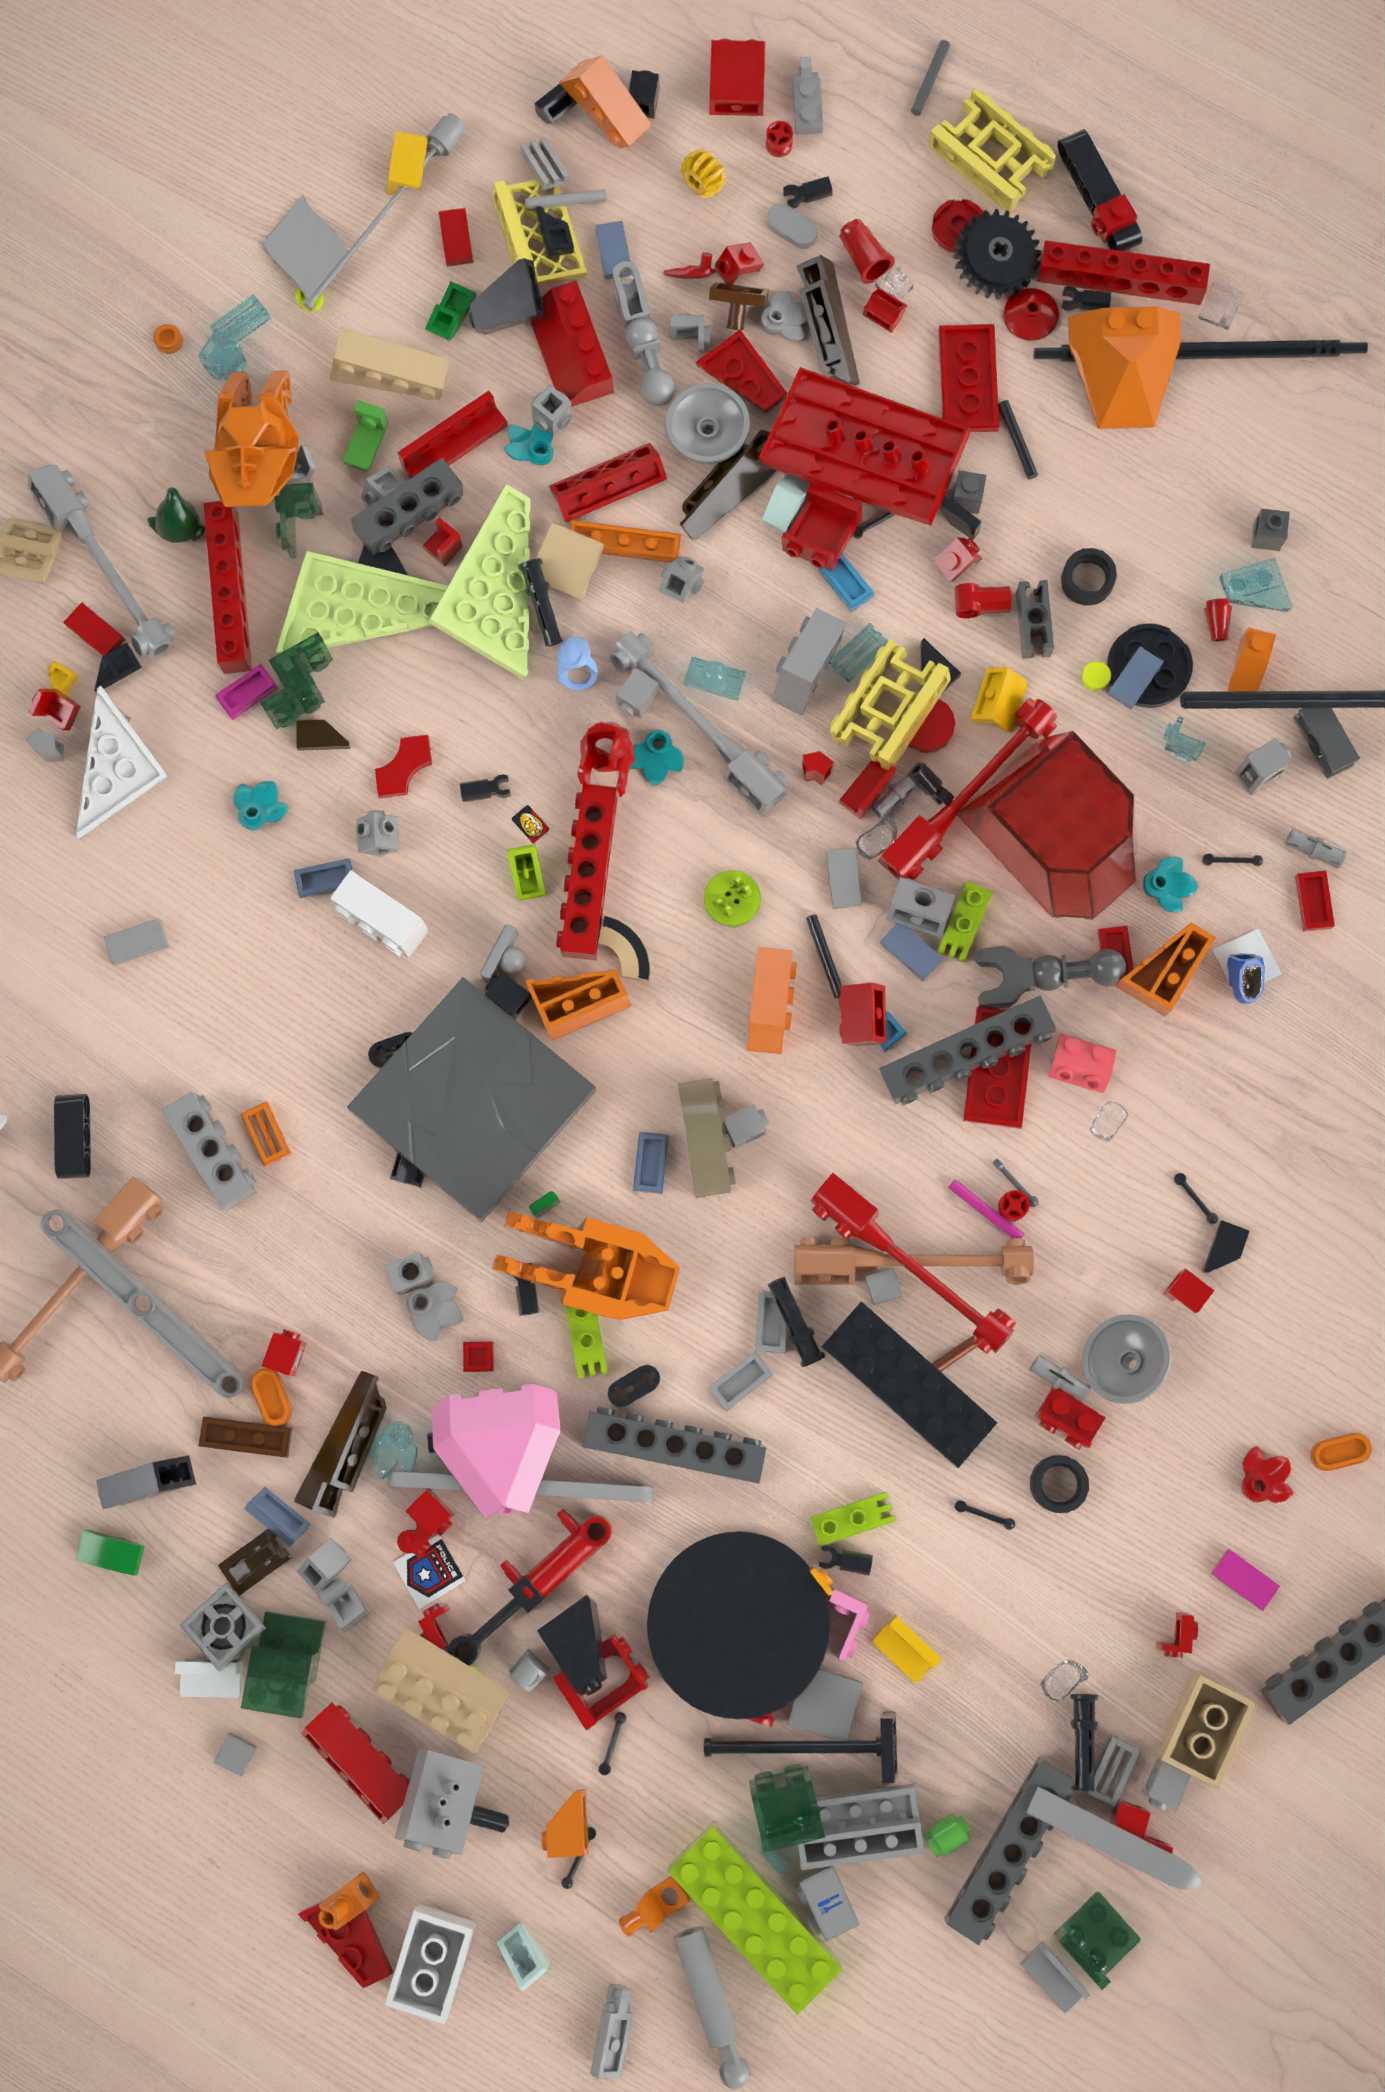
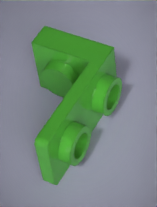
[343,400,389,472]

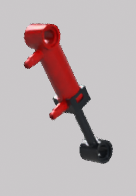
[447,1509,613,1666]

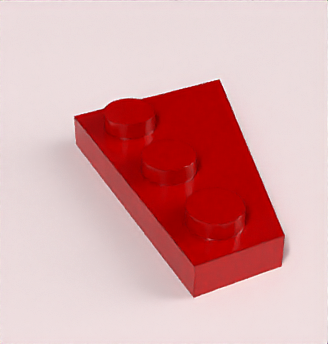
[695,329,788,413]
[298,1901,394,1989]

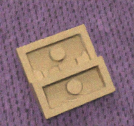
[0,518,63,584]
[536,522,605,599]

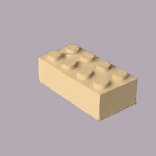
[371,1628,511,1755]

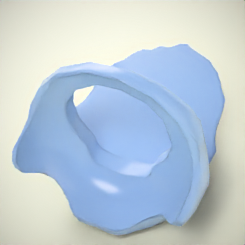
[557,635,598,690]

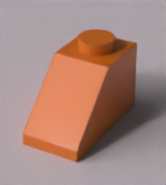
[1227,627,1276,691]
[542,1789,589,1858]

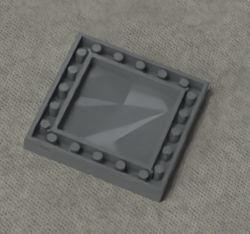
[347,977,596,1223]

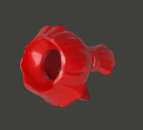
[577,721,635,797]

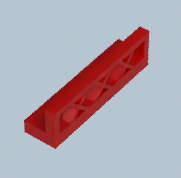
[397,390,508,478]
[549,443,667,522]

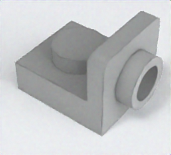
[361,465,406,507]

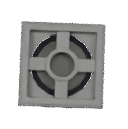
[180,1582,267,1671]

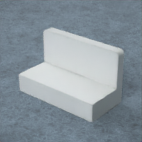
[175,1659,243,1698]

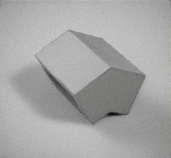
[26,728,64,762]

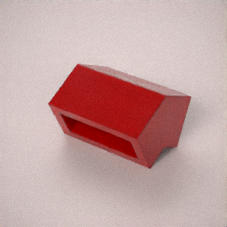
[863,288,908,333]
[802,751,834,785]

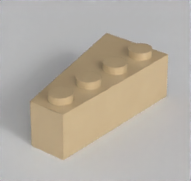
[330,327,450,400]

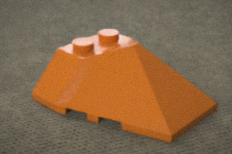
[1068,306,1181,429]

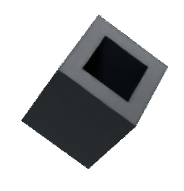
[628,70,660,119]
[485,972,532,1019]

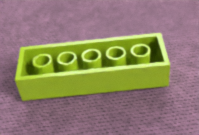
[668,1821,842,2015]

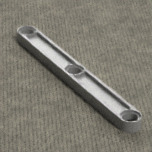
[41,1209,245,1398]
[387,1471,654,1502]

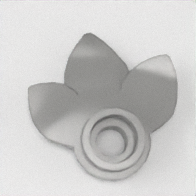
[761,291,808,341]
[407,1282,463,1341]

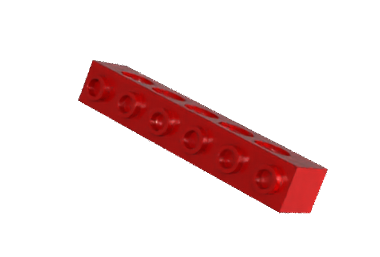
[1037,240,1210,305]
[203,501,252,674]
[556,784,618,961]

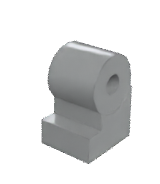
[509,1649,551,1693]

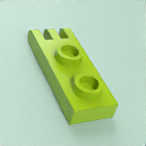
[937,881,993,963]
[566,1305,608,1379]
[810,1492,897,1547]

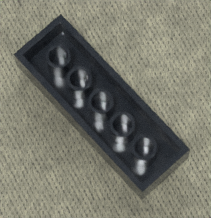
[821,1301,998,1468]

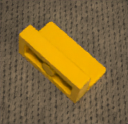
[386,130,428,195]
[971,667,1028,733]
[872,1614,942,1683]

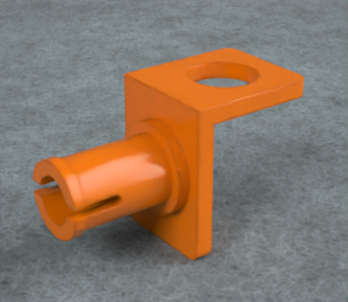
[319,1872,380,1930]
[619,1876,690,1936]

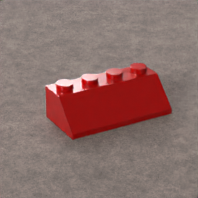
[530,280,614,407]

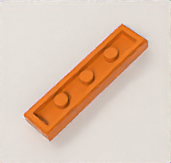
[569,520,681,563]

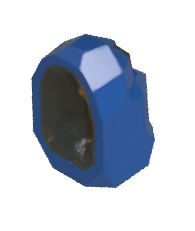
[1227,953,1265,1004]

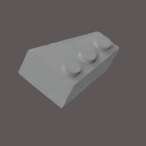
[772,608,847,715]

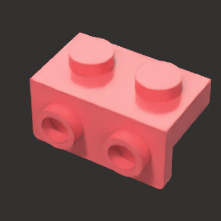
[1048,1033,1117,1093]

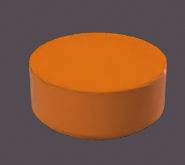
[154,324,183,354]

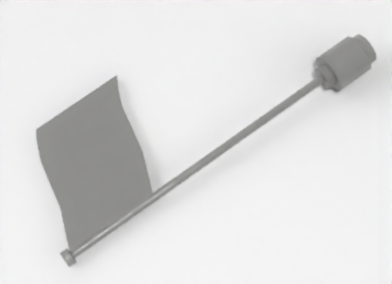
[264,113,466,311]

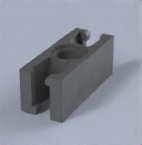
[1016,580,1054,659]
[1293,708,1360,779]

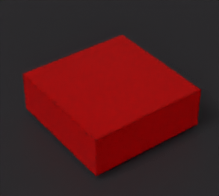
[463,1342,494,1372]

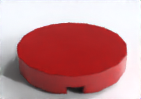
[931,199,983,253]
[908,699,955,753]

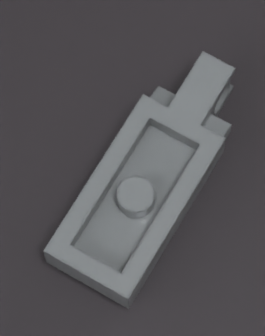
[793,57,823,135]
[590,1984,633,2079]

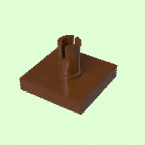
[709,282,769,330]

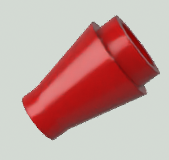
[1204,598,1232,642]

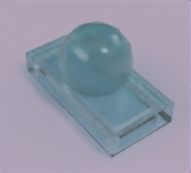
[684,657,746,701]

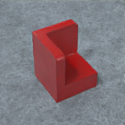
[423,517,463,567]
[1163,1268,1215,1313]

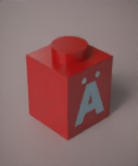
[261,1329,306,1377]

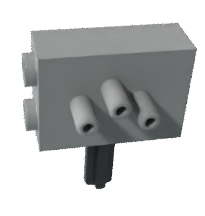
[395,1750,509,1859]

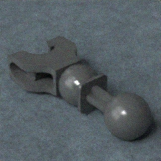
[974,946,1126,1008]

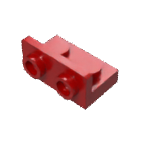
[1035,1387,1106,1450]

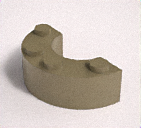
[678,1078,736,1198]

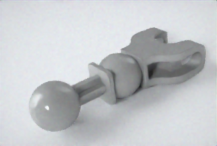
[613,261,675,406]

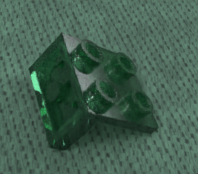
[275,483,323,559]
[1053,1892,1141,1990]

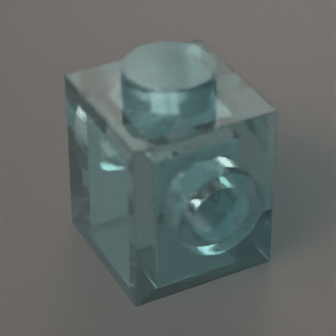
[198,333,246,381]

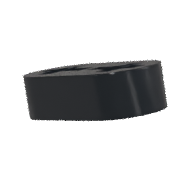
[368,1032,413,1069]
[608,1365,660,1407]

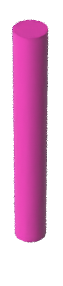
[948,1179,1025,1239]

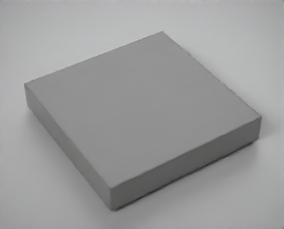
[787,1669,863,1741]

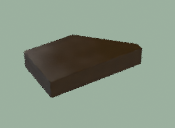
[296,719,350,751]

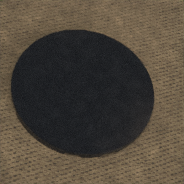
[647,1531,830,1720]

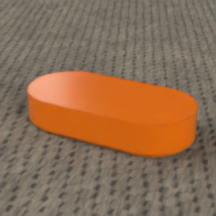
[251,1368,293,1426]
[1310,1433,1372,1471]

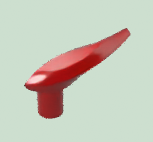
[663,252,716,279]

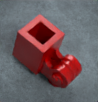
[397,1489,455,1558]

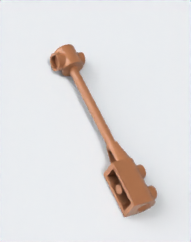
[0,1176,163,1383]
[794,1237,1034,1285]

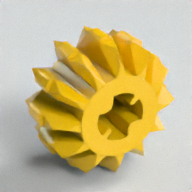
[680,148,727,199]

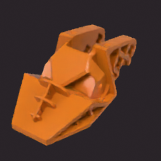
[204,370,299,507]
[492,1211,680,1320]

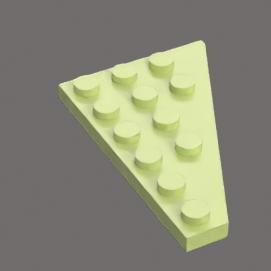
[428,484,530,680]
[276,551,448,657]

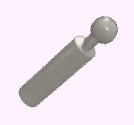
[674,1926,750,2089]

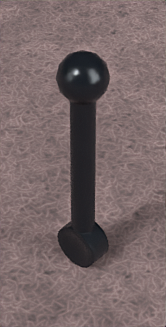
[853,512,895,539]
[1202,853,1263,866]
[1174,1173,1218,1224]
[955,1500,1016,1530]
[599,1712,626,1775]
[561,1827,596,1889]

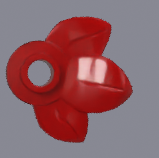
[1241,1446,1293,1504]

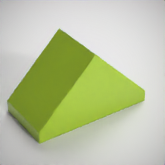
[507,844,546,901]

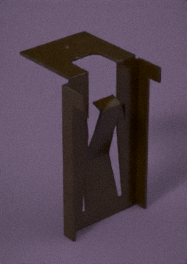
[218,1529,293,1596]

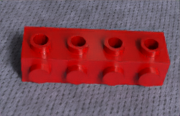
[300,1702,410,1825]

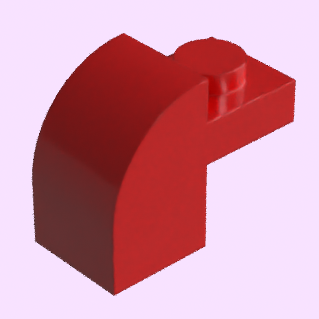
[1110,1799,1174,1854]

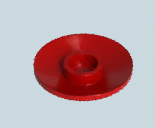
[1003,288,1059,341]

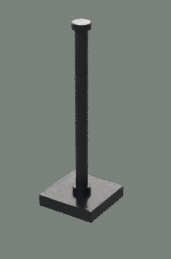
[704,1711,898,1783]

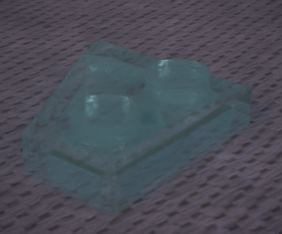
[1219,557,1293,612]

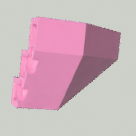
[431,1384,560,1519]

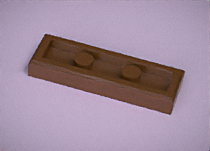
[198,1417,293,1458]

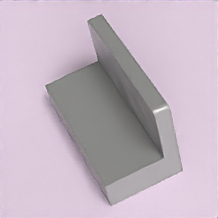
[1021,1941,1091,2014]

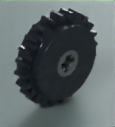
[953,209,1041,300]

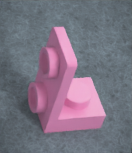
[828,1588,870,1662]

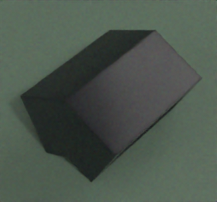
[535,83,578,124]
[390,1152,425,1188]

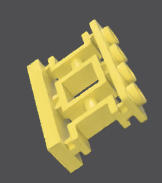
[929,88,1056,214]
[830,639,951,770]

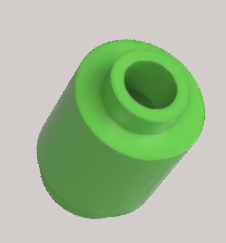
[923,1813,972,1857]

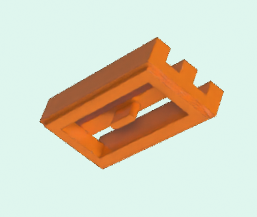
[241,1101,292,1167]

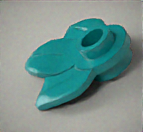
[504,424,554,466]
[630,730,684,786]
[233,781,289,831]
[1143,856,1198,913]

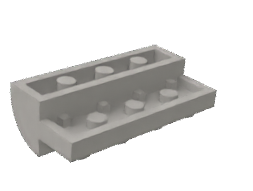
[792,1784,925,1870]

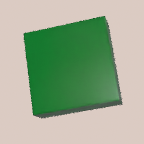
[529,1191,561,1218]

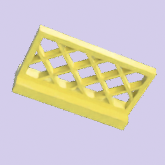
[492,177,587,286]

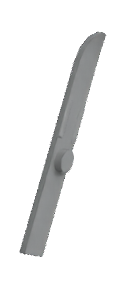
[1026,1786,1201,1890]

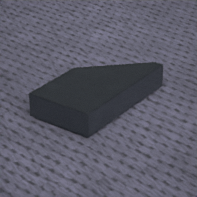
[535,206,574,257]
[939,495,982,540]
[358,545,408,576]
[920,638,961,695]
[94,643,142,692]
[1202,1220,1250,1273]

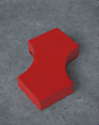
[375,734,432,799]

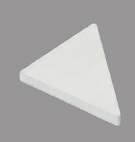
[75,686,168,839]

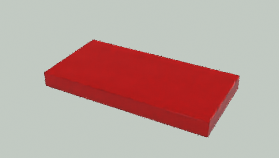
[938,324,999,432]
[963,1006,1032,1129]

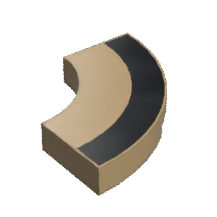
[598,915,651,983]

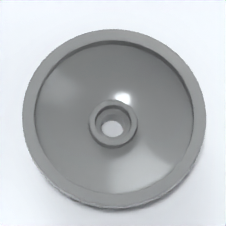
[666,383,750,464]
[1082,1314,1171,1404]

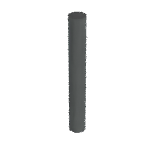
[911,40,950,116]

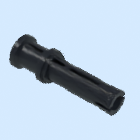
[518,558,563,647]
[767,1276,825,1367]
[1070,1694,1098,1791]

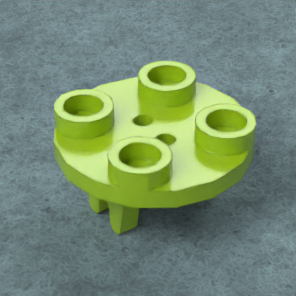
[704,870,761,928]

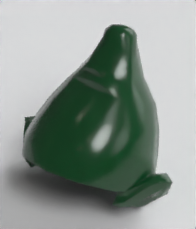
[147,487,206,543]

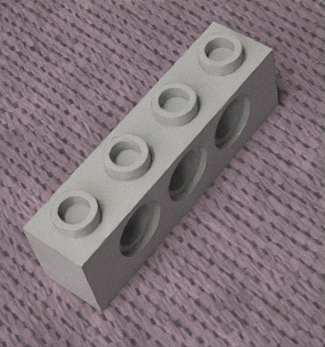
[162,1091,257,1211]

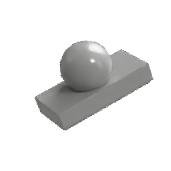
[480,924,526,982]

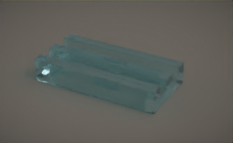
[210,294,271,350]
[829,623,888,683]

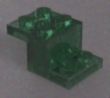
[260,632,333,730]
[241,1611,326,1718]
[749,1764,826,1853]

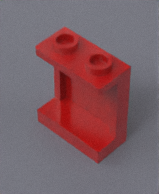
[709,39,766,116]
[781,484,863,571]

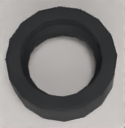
[1061,548,1117,606]
[1030,1456,1089,1513]

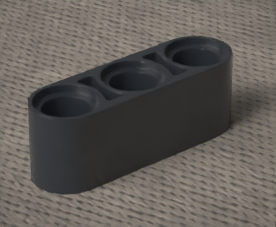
[54,1094,91,1179]

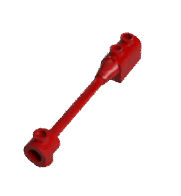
[878,697,1057,880]
[811,1172,1016,1354]

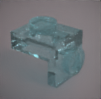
[1163,716,1205,761]

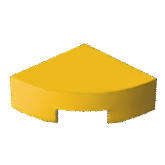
[49,660,79,695]

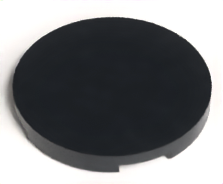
[1106,623,1193,708]

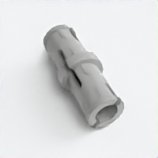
[871,771,918,820]
[1285,828,1347,868]
[1030,1354,1091,1402]

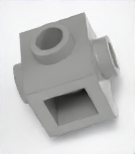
[531,384,572,436]
[659,555,704,603]
[356,810,398,856]

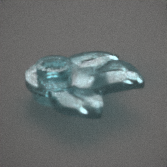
[368,1421,417,1479]

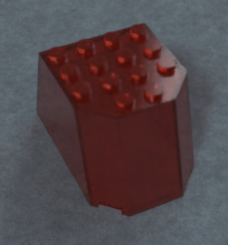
[956,730,1137,920]

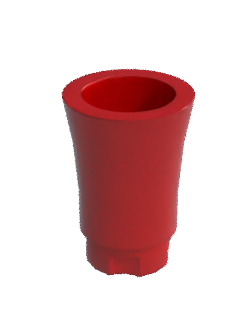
[839,219,895,284]

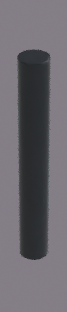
[998,400,1038,480]
[806,914,842,999]

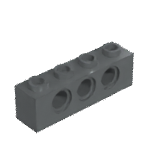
[351,458,463,555]

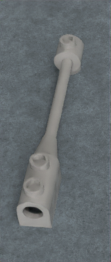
[28,464,176,658]
[610,631,789,817]

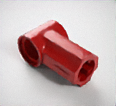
[955,583,1012,619]

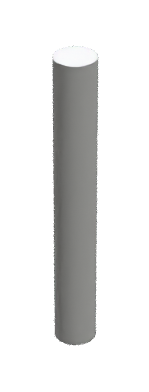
[524,189,606,210]

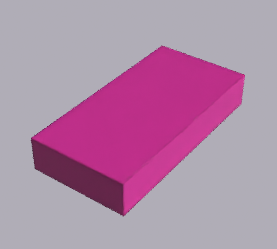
[215,664,279,720]
[1211,1549,1280,1611]

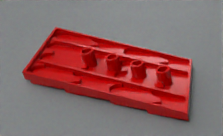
[759,367,970,526]

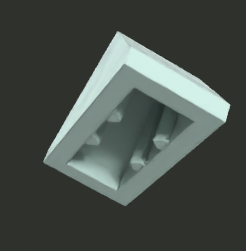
[762,474,810,533]
[497,1923,551,1991]

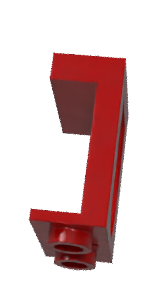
[552,1634,650,1731]

